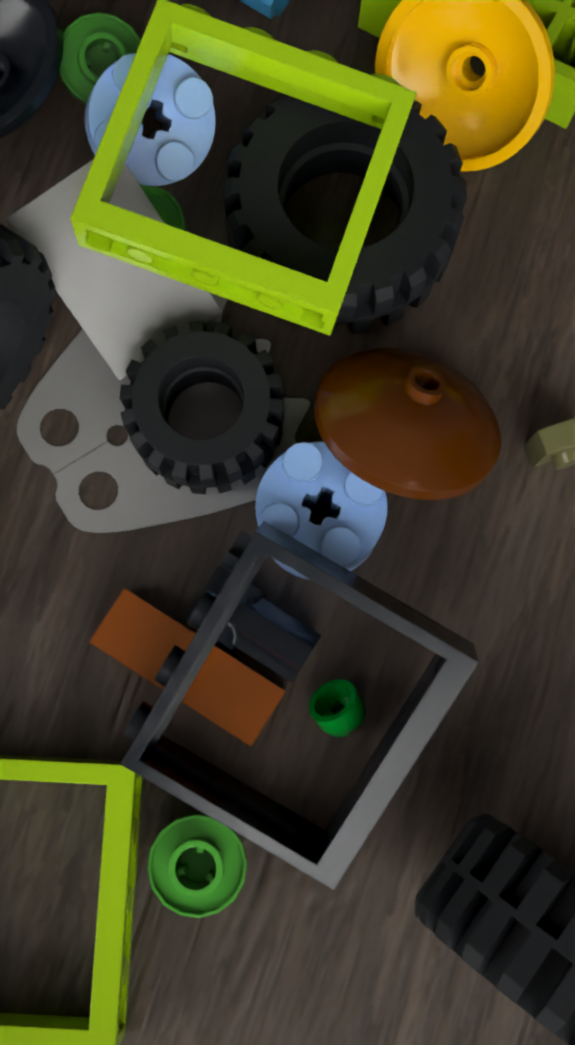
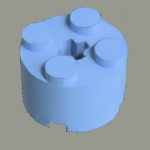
[84,53,216,186]
[255,442,387,580]

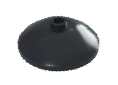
[0,0,63,139]

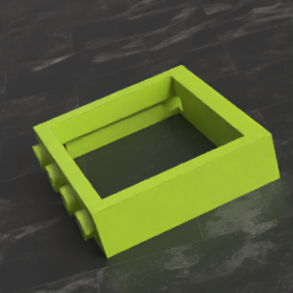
[70,0,417,336]
[0,755,143,1045]

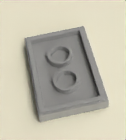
[6,159,222,380]

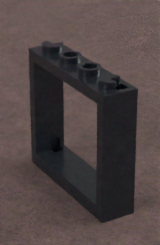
[121,521,479,890]

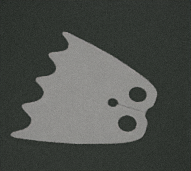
[17,231,310,533]

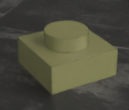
[524,418,575,470]

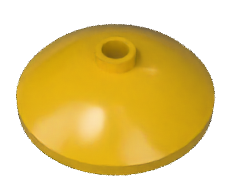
[375,0,555,172]

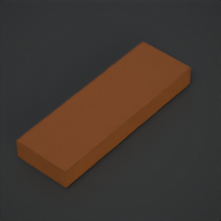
[89,588,286,747]

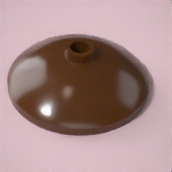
[314,348,501,500]

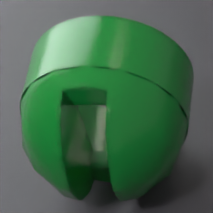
[309,679,366,737]

